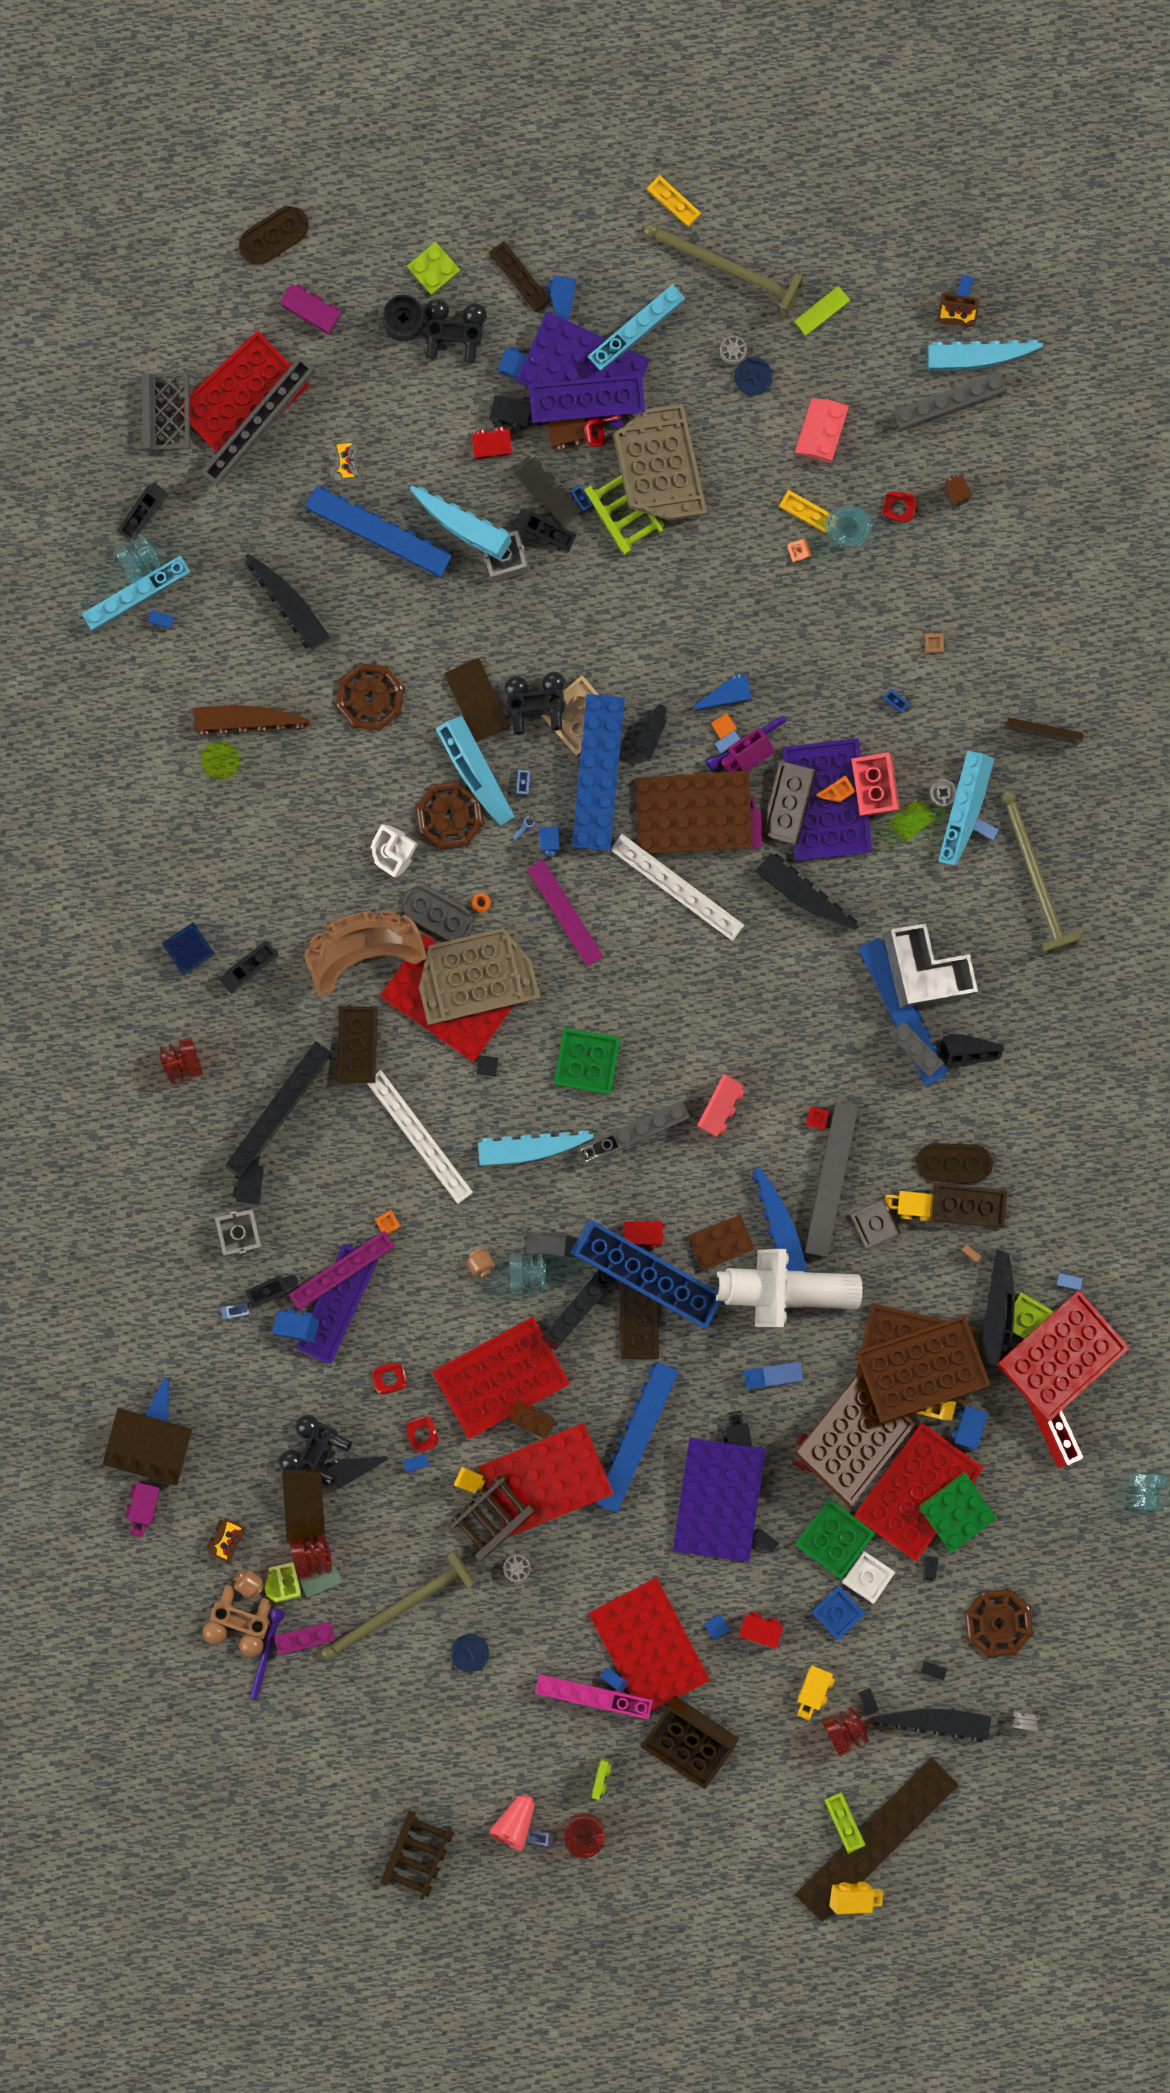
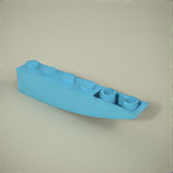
[588,284,685,371]
[927,340,1043,371]
[410,486,512,560]
[82,556,190,633]
[436,716,515,826]
[938,751,994,865]
[478,1131,593,1166]

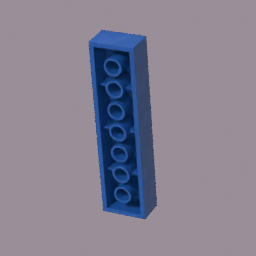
[572,694,625,851]
[570,1219,721,1329]

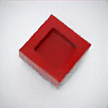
[806,1106,830,1130]

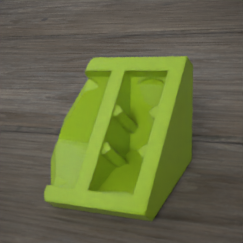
[264,1562,301,1603]

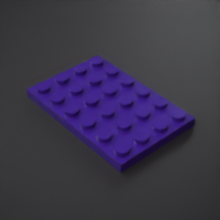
[516,311,650,429]
[782,738,872,861]
[673,1437,766,1562]

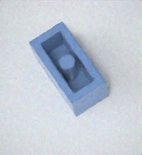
[714,730,741,754]
[516,770,530,795]
[973,819,999,841]
[1056,1273,1083,1290]

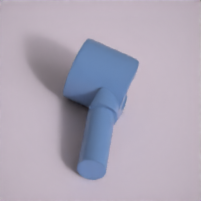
[512,816,535,840]

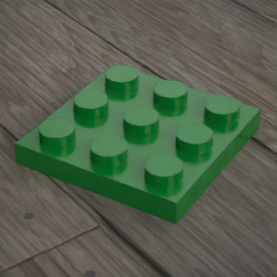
[554,1028,620,1095]
[919,1472,997,1553]
[795,1498,875,1579]

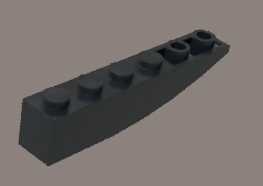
[245,554,330,651]
[756,853,859,931]
[979,1250,1015,1368]
[541,1270,616,1351]
[872,1708,991,1743]

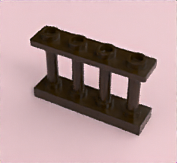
[449,1474,539,1562]
[380,1809,454,1900]

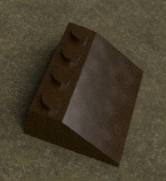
[103,1408,192,1486]
[641,1696,739,1789]

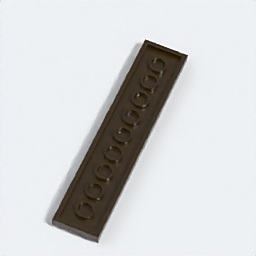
[795,1757,958,1922]

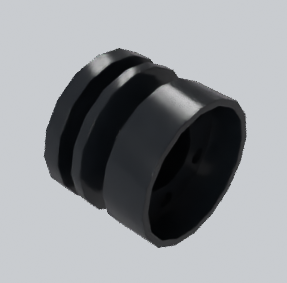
[383,294,423,342]

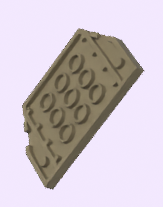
[613,404,707,520]
[419,928,540,1025]

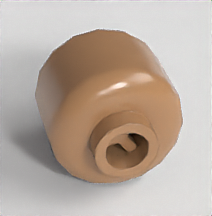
[467,1249,495,1279]
[234,1570,263,1598]

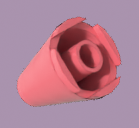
[489,1794,535,1851]

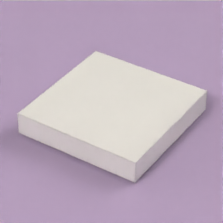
[842,1550,895,1604]

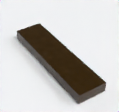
[489,241,550,312]

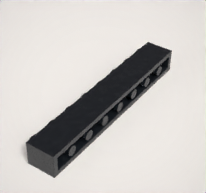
[225,1041,331,1179]

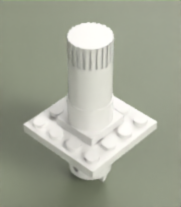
[716,1249,863,1327]

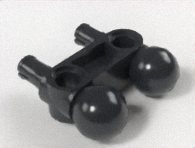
[424,298,487,364]
[504,671,566,735]
[279,1414,352,1487]

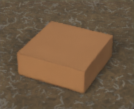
[924,633,944,653]
[960,1245,981,1262]

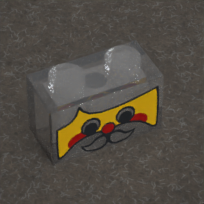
[329,441,358,483]

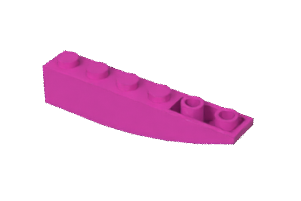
[535,1673,653,1719]

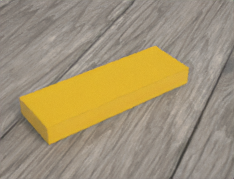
[647,175,701,228]
[779,490,838,535]

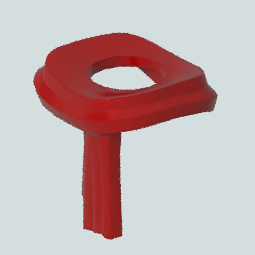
[584,415,621,447]
[882,491,916,522]
[372,1363,407,1395]
[406,1416,439,1452]

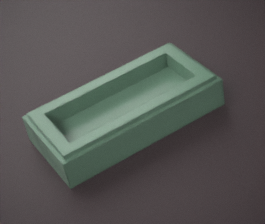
[299,1564,342,1598]

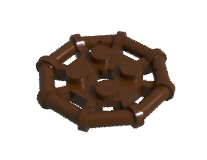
[335,662,405,732]
[414,780,485,851]
[964,1588,1034,1659]

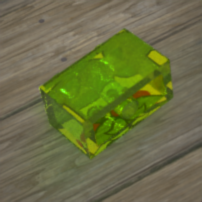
[890,800,935,843]

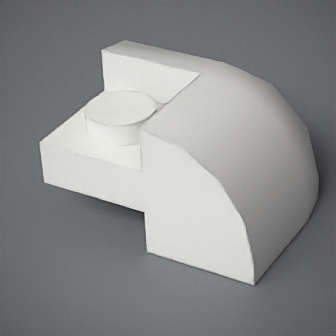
[371,824,418,877]

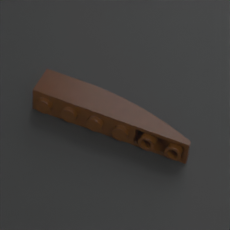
[193,705,310,735]

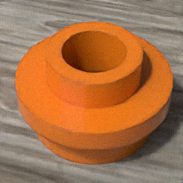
[472,893,491,912]

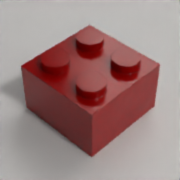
[738,1611,783,1649]

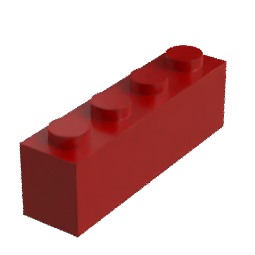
[1027,1400,1083,1469]

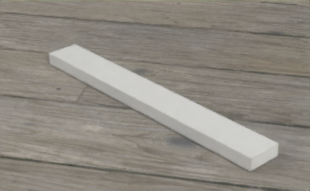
[610,834,744,941]
[367,1070,473,1204]

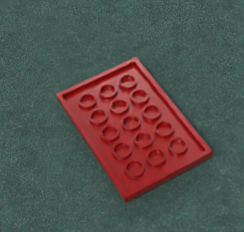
[175,331,311,453]
[380,934,514,1063]
[997,1290,1129,1423]
[432,1316,570,1439]
[478,1422,614,1537]
[853,1422,984,1561]
[588,1577,710,1712]

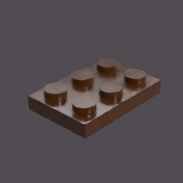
[687,1214,755,1271]

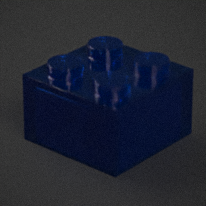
[162,922,216,976]

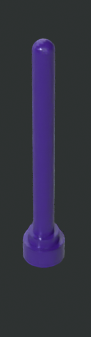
[705,716,787,772]
[250,1608,285,1700]

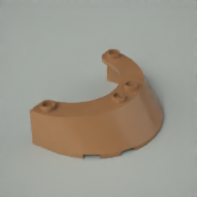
[305,910,427,997]

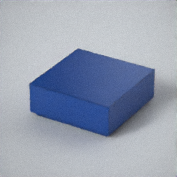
[704,1614,730,1640]

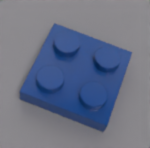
[811,1586,865,1640]

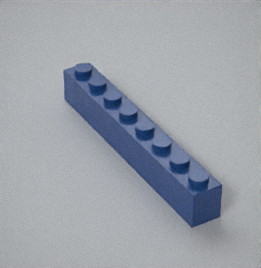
[305,486,452,578]
[858,938,948,1086]
[596,1362,679,1513]

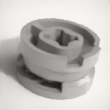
[720,336,747,365]
[929,779,957,807]
[503,1554,530,1582]
[1012,1711,1040,1731]

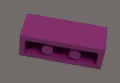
[280,283,341,335]
[274,1621,336,1655]

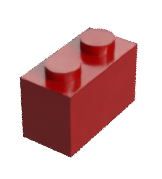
[472,427,512,460]
[624,1221,663,1248]

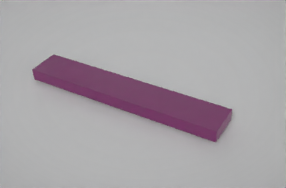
[527,859,603,967]
[288,1230,395,1310]

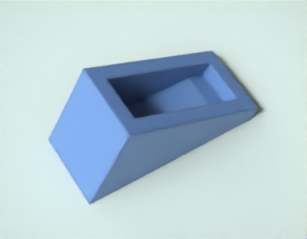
[221,1303,250,1320]
[526,1831,554,1846]

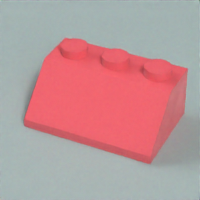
[795,398,849,464]
[852,753,900,816]
[697,1074,745,1137]

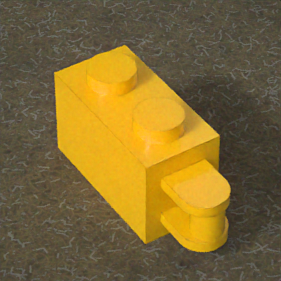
[885,1191,932,1222]
[796,1665,835,1721]
[829,1882,884,1914]

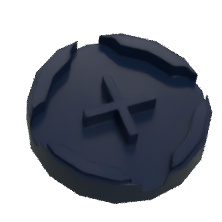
[735,357,773,396]
[451,1634,489,1672]

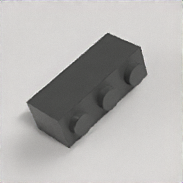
[889,1022,944,1078]

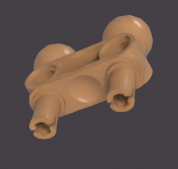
[202,1585,273,1658]

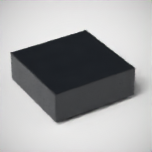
[477,1055,498,1077]

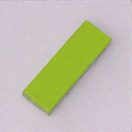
[794,286,850,337]
[824,1792,866,1854]

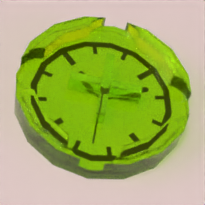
[202,741,240,779]

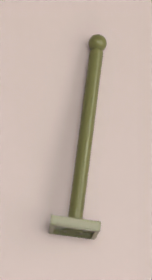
[644,223,803,318]
[1001,790,1081,956]
[321,1549,476,1660]

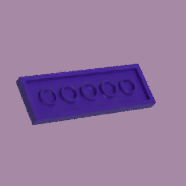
[528,374,645,423]
[296,1244,379,1364]

